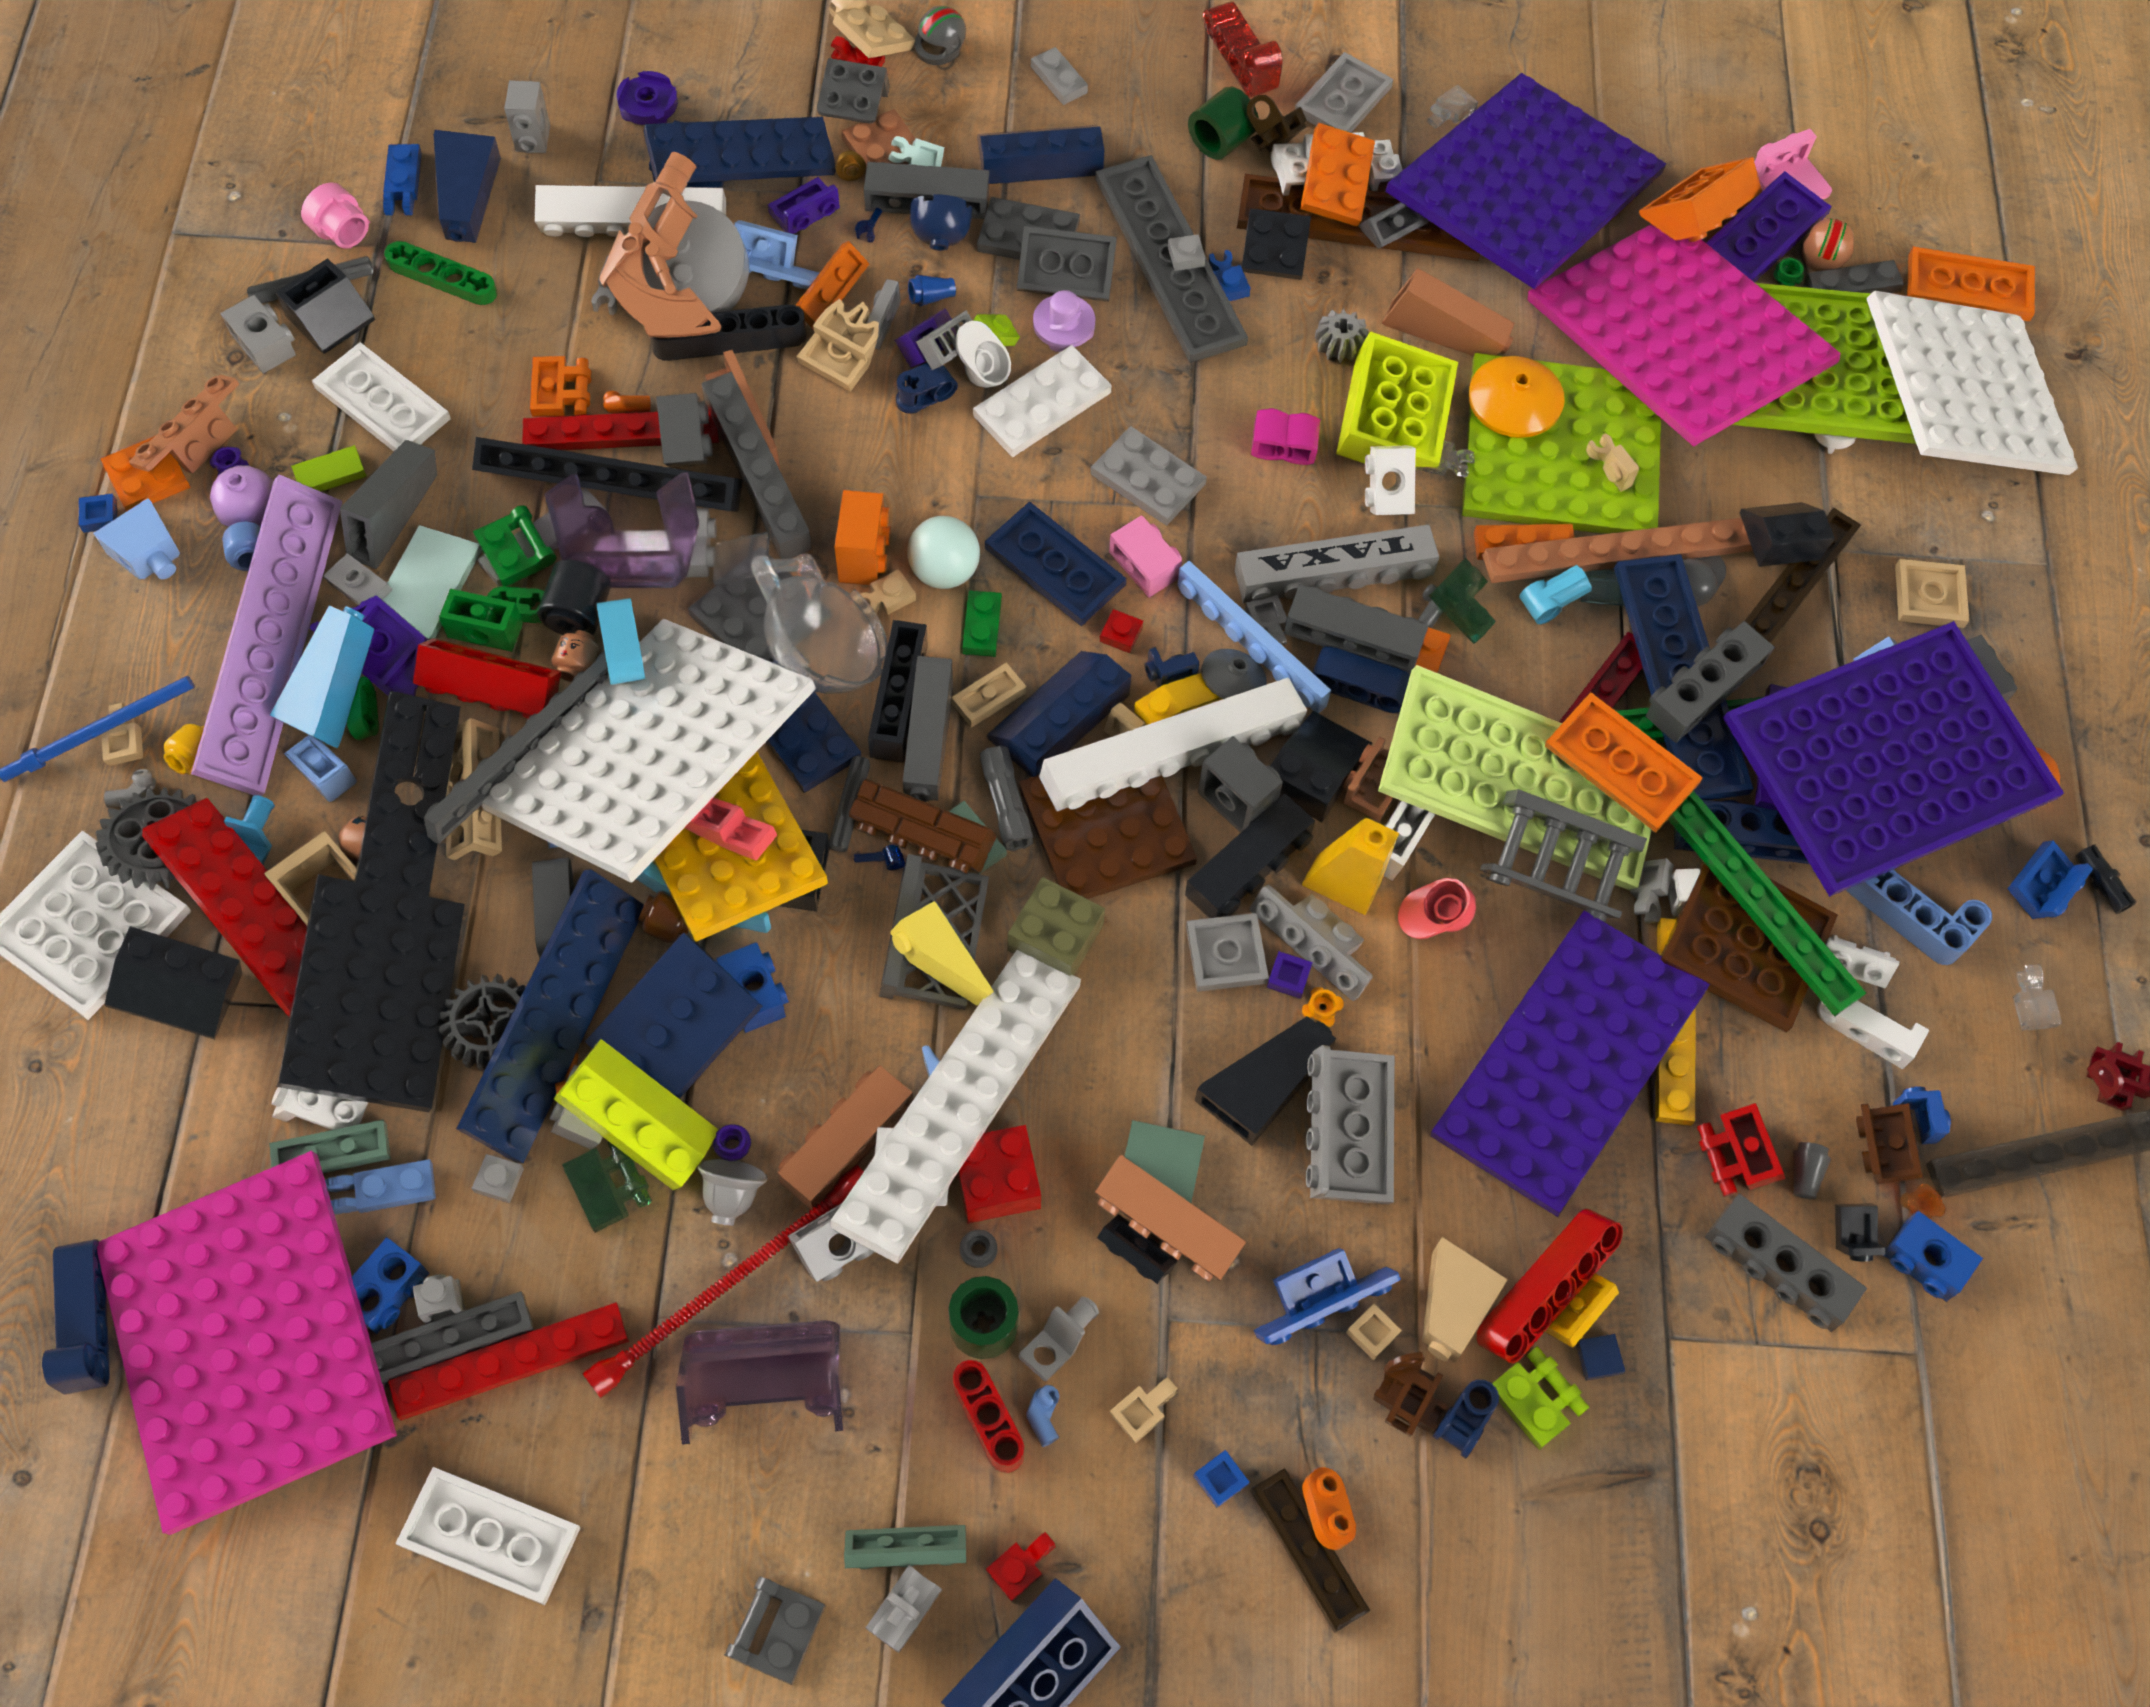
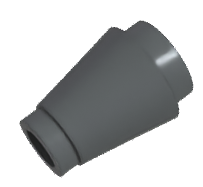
[1793,1142,1831,1200]

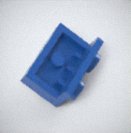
[2007,840,2093,919]

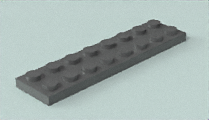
[1095,155,1248,363]

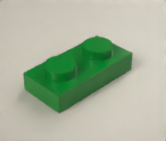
[962,590,1002,657]

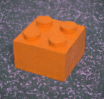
[834,490,891,585]

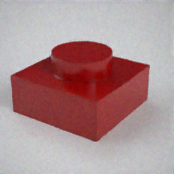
[1100,609,1144,653]

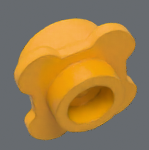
[1302,987,1344,1027]

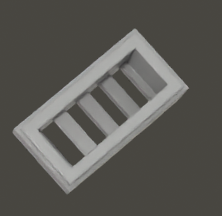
[916,310,972,370]

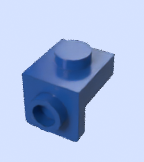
[1893,1086,1951,1144]

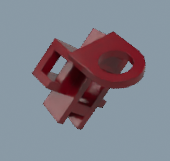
[2086,1042,2150,1111]

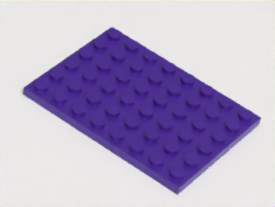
[1385,73,1666,289]
[1723,621,2065,897]

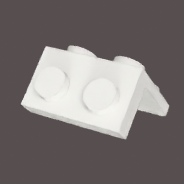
[271,1087,368,1130]

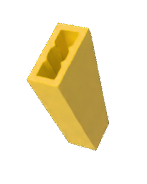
[1302,817,1399,915]

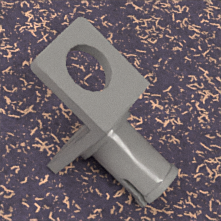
[1019,1297,1099,1381]

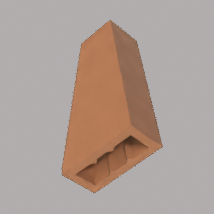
[1382,268,1515,356]

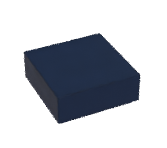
[1576,1334,1625,1381]

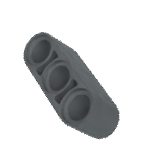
[532,857,574,958]

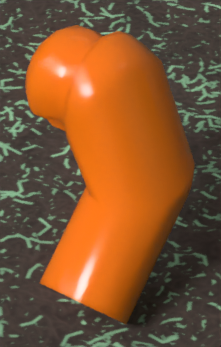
[603,390,651,414]

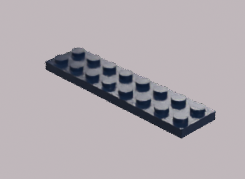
[1614,554,1753,800]
[456,869,644,1163]

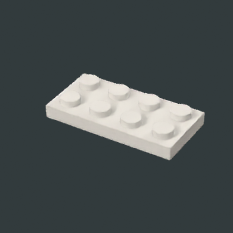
[312,342,451,451]
[973,345,1112,457]
[395,1467,580,1606]

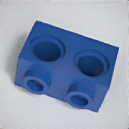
[352,1237,430,1334]

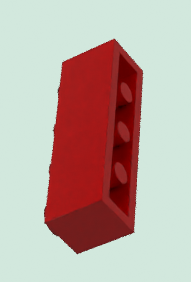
[413,638,561,719]

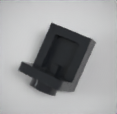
[1835,1203,1886,1262]

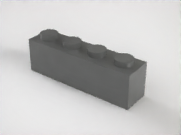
[864,162,989,219]
[1284,584,1429,674]

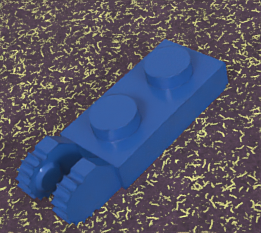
[383,144,422,216]

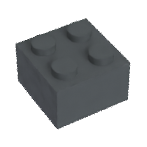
[656,393,713,468]
[1198,736,1283,833]

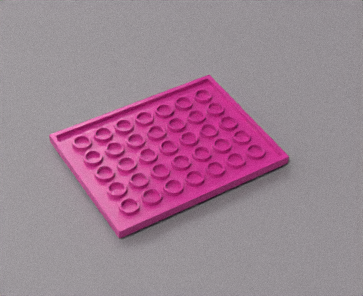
[1527,224,1841,447]
[97,1151,397,1535]

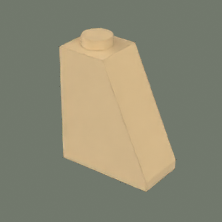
[1422,1237,1508,1363]

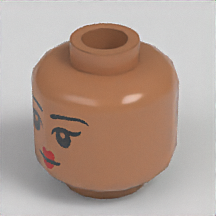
[551,630,602,682]

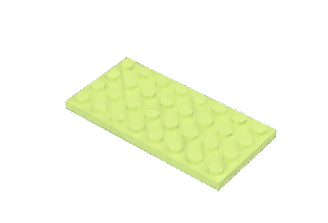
[1378,665,1651,891]

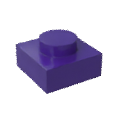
[1267,951,1313,999]

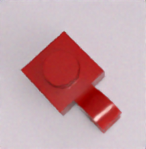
[831,36,885,67]
[986,1532,1056,1602]

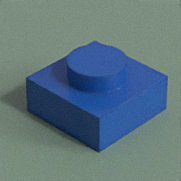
[79,493,117,533]
[1193,1450,1250,1508]

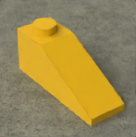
[1134,673,1222,725]

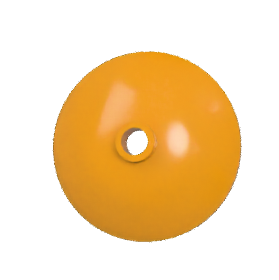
[1468,356,1565,438]

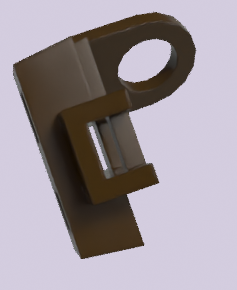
[1247,95,1307,153]

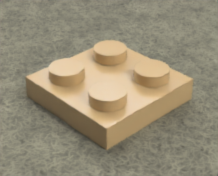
[1895,559,1969,628]

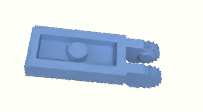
[325,1159,436,1215]

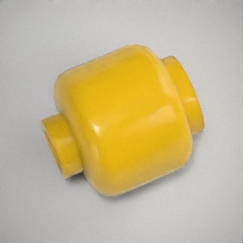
[164,724,204,775]

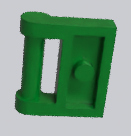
[473,505,557,586]

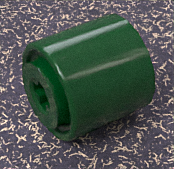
[1188,86,1259,160]
[948,1276,1019,1360]

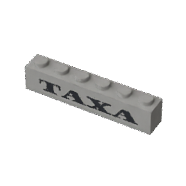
[1234,524,1439,604]

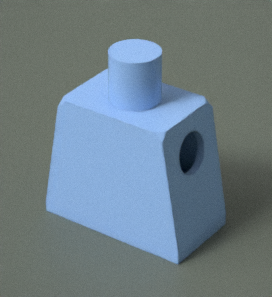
[93,498,180,579]

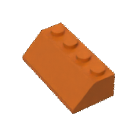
[1639,157,1762,242]

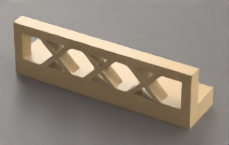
[446,718,502,860]

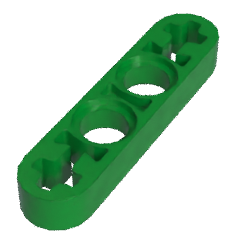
[384,241,497,305]

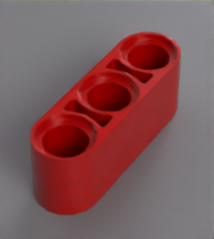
[953,1360,1024,1473]

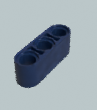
[1312,647,1410,713]

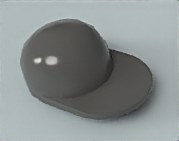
[1683,555,1726,607]

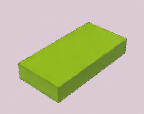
[291,445,367,492]

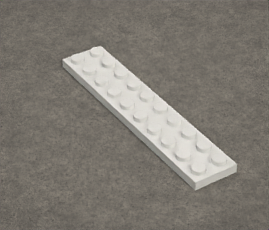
[830,950,1081,1264]

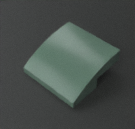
[1124,1120,1205,1203]

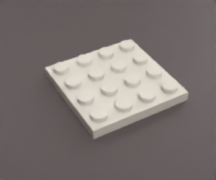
[0,831,191,1020]

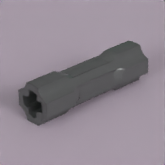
[980,745,1033,851]

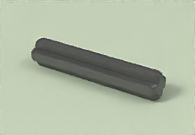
[829,756,870,852]

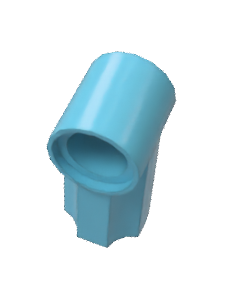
[1519,565,1592,625]

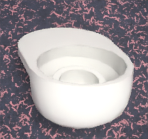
[955,321,1011,388]

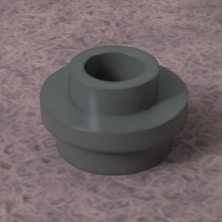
[960,1230,997,1268]

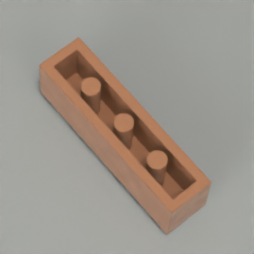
[777,1065,913,1210]
[1095,1154,1246,1283]

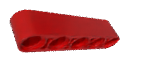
[1476,1209,1623,1363]

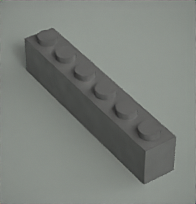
[701,372,812,562]

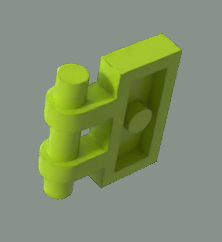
[1492,1346,1590,1450]

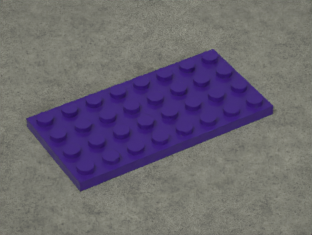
[1430,910,1710,1217]

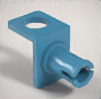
[224,795,275,865]

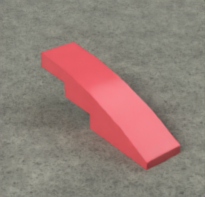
[684,797,777,861]

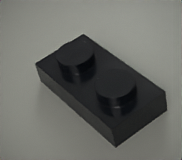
[1097,1214,1178,1284]

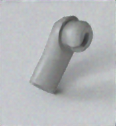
[104,769,156,808]

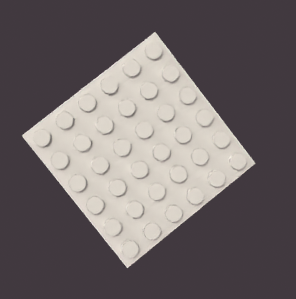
[1866,291,2078,475]

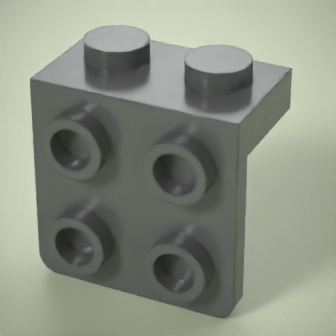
[817,58,890,124]

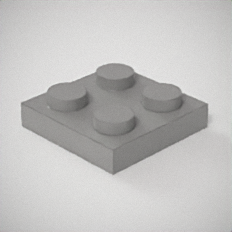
[1186,913,1269,992]

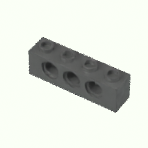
[1646,621,1775,743]
[1705,1193,1867,1332]

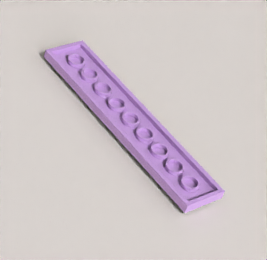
[191,475,343,796]

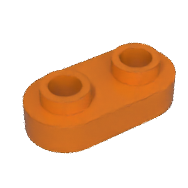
[1302,1467,1356,1550]

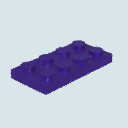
[1707,171,1832,283]

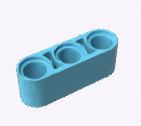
[596,598,645,685]

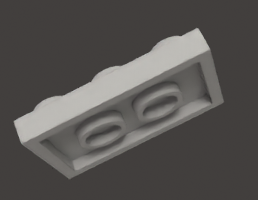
[1295,52,1394,133]
[1091,426,1207,526]

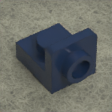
[1144,647,1200,688]

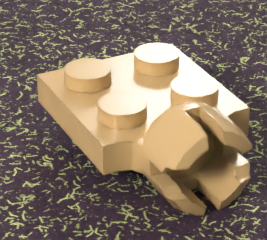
[828,0,915,58]

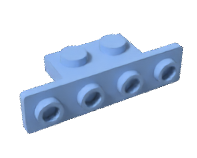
[734,220,820,289]

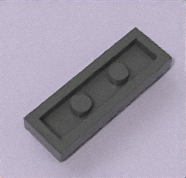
[1804,260,1905,294]

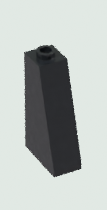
[1195,1016,1336,1146]

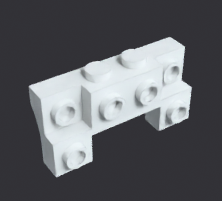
[1271,132,1402,196]

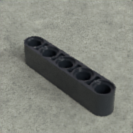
[650,304,807,361]

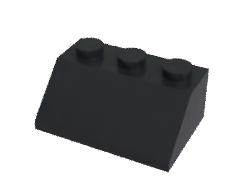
[104,926,242,1040]

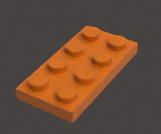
[1907,246,2035,322]
[1545,692,1703,833]

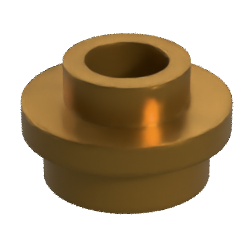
[835,150,866,181]

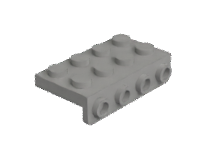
[1305,1045,1395,1204]

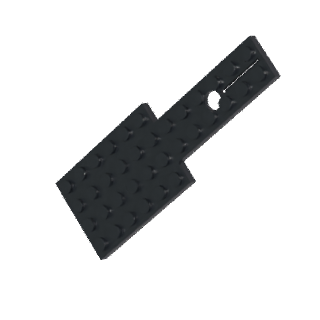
[276,691,465,1112]

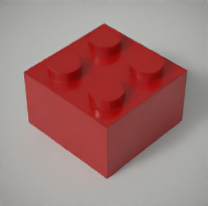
[957,1125,1042,1224]

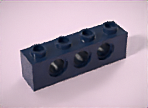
[1674,799,1809,864]

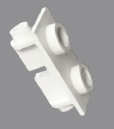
[1826,935,1900,988]

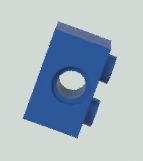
[716,942,789,1033]
[1884,1211,1983,1302]

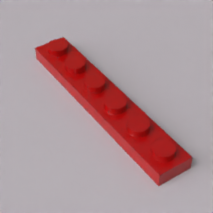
[522,411,719,450]
[388,1302,629,1421]

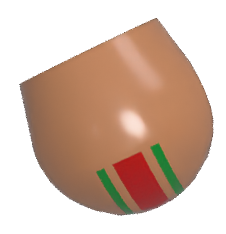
[1802,218,1854,272]

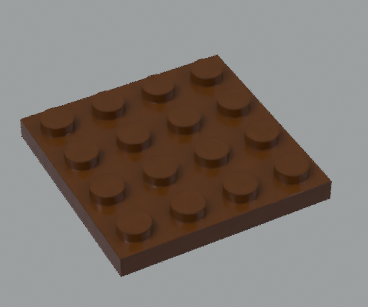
[1019,775,1197,899]
[1661,861,1838,1033]

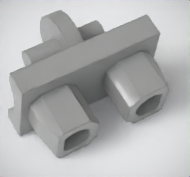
[865,1565,942,1653]

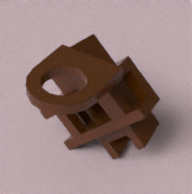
[1373,1352,1448,1437]

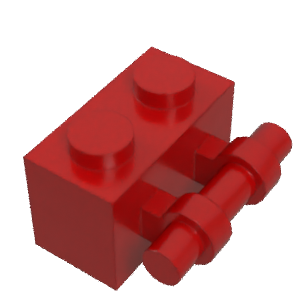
[1697,1103,1786,1197]

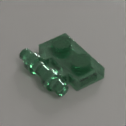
[562,1141,652,1233]

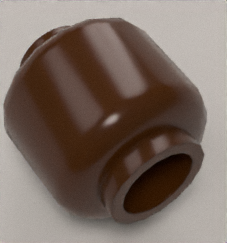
[638,891,689,943]

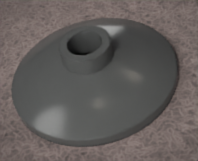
[1201,649,1267,699]

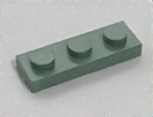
[269,1120,391,1173]
[844,1525,966,1569]

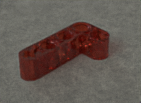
[1203,1,1283,98]

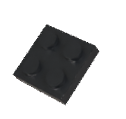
[1242,208,1311,280]

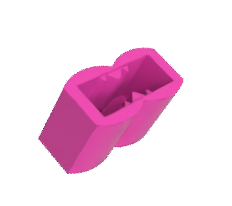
[1251,408,1321,465]

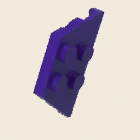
[309,595,429,696]

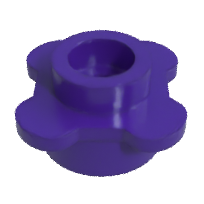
[210,447,249,476]

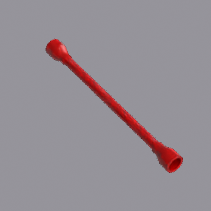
[582,1165,864,1399]

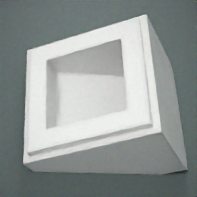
[1668,868,1700,916]

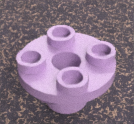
[1033,290,1095,352]

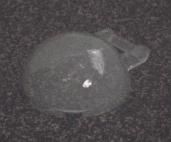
[751,554,888,694]

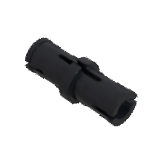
[2075,844,2137,914]

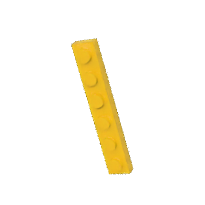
[1655,918,1696,1126]

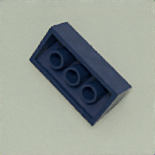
[977,125,1105,184]
[987,651,1132,777]
[941,1578,1121,1707]

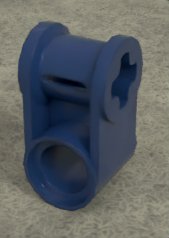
[896,362,958,414]
[1432,1379,1499,1459]

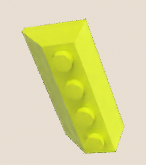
[554,1039,719,1190]

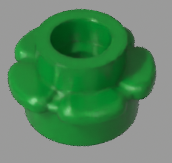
[1773,258,1804,286]

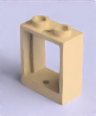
[264,831,356,925]

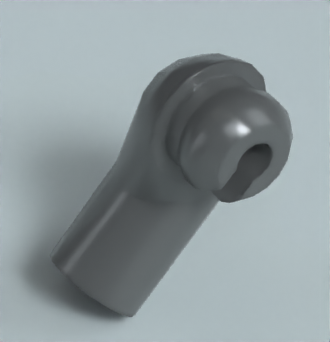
[1418,584,1446,628]

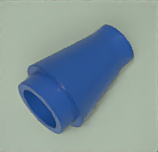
[908,275,956,307]

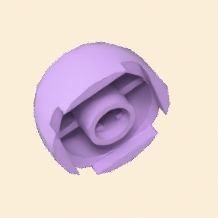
[210,465,274,526]

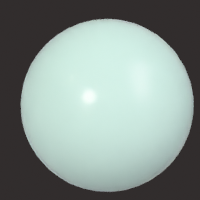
[907,516,980,589]

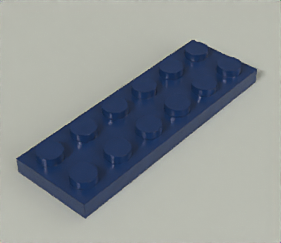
[643,117,836,183]

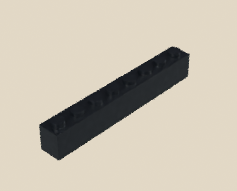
[472,437,743,512]

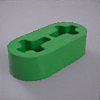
[487,586,544,623]
[347,676,379,741]

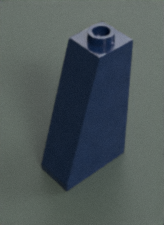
[433,130,501,243]

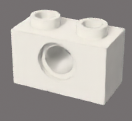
[1365,445,1416,515]

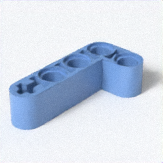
[1846,870,1992,965]

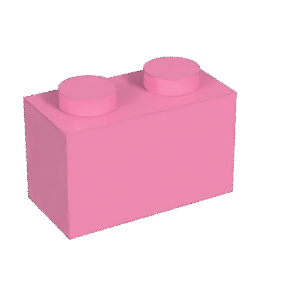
[1109,515,1182,598]

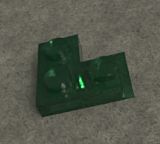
[1428,558,1496,644]

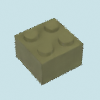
[1007,877,1105,976]

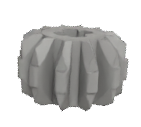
[1315,308,1369,363]

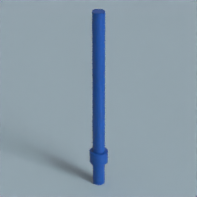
[0,676,195,782]

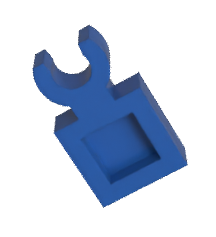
[1209,250,1251,301]

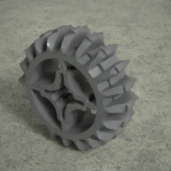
[439,973,526,1072]

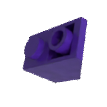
[895,308,957,368]

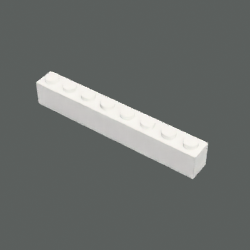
[1039,677,1307,811]

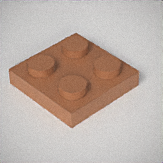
[841,109,915,173]

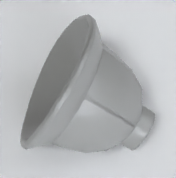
[698,1159,768,1226]

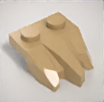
[797,299,879,392]

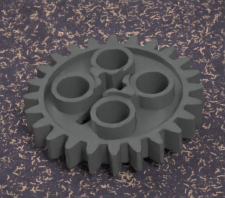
[95,787,197,890]

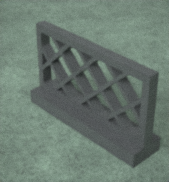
[879,854,989,1010]

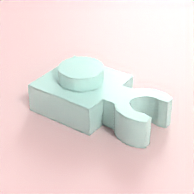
[888,136,945,167]

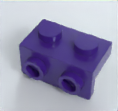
[767,177,840,234]

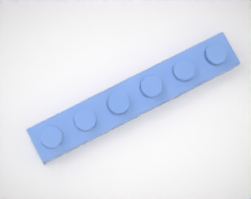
[1177,561,1331,713]

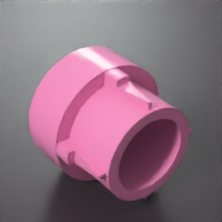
[301,182,370,249]

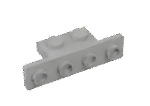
[1250,885,1373,1001]

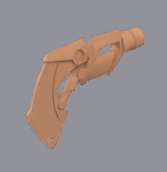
[599,152,721,338]

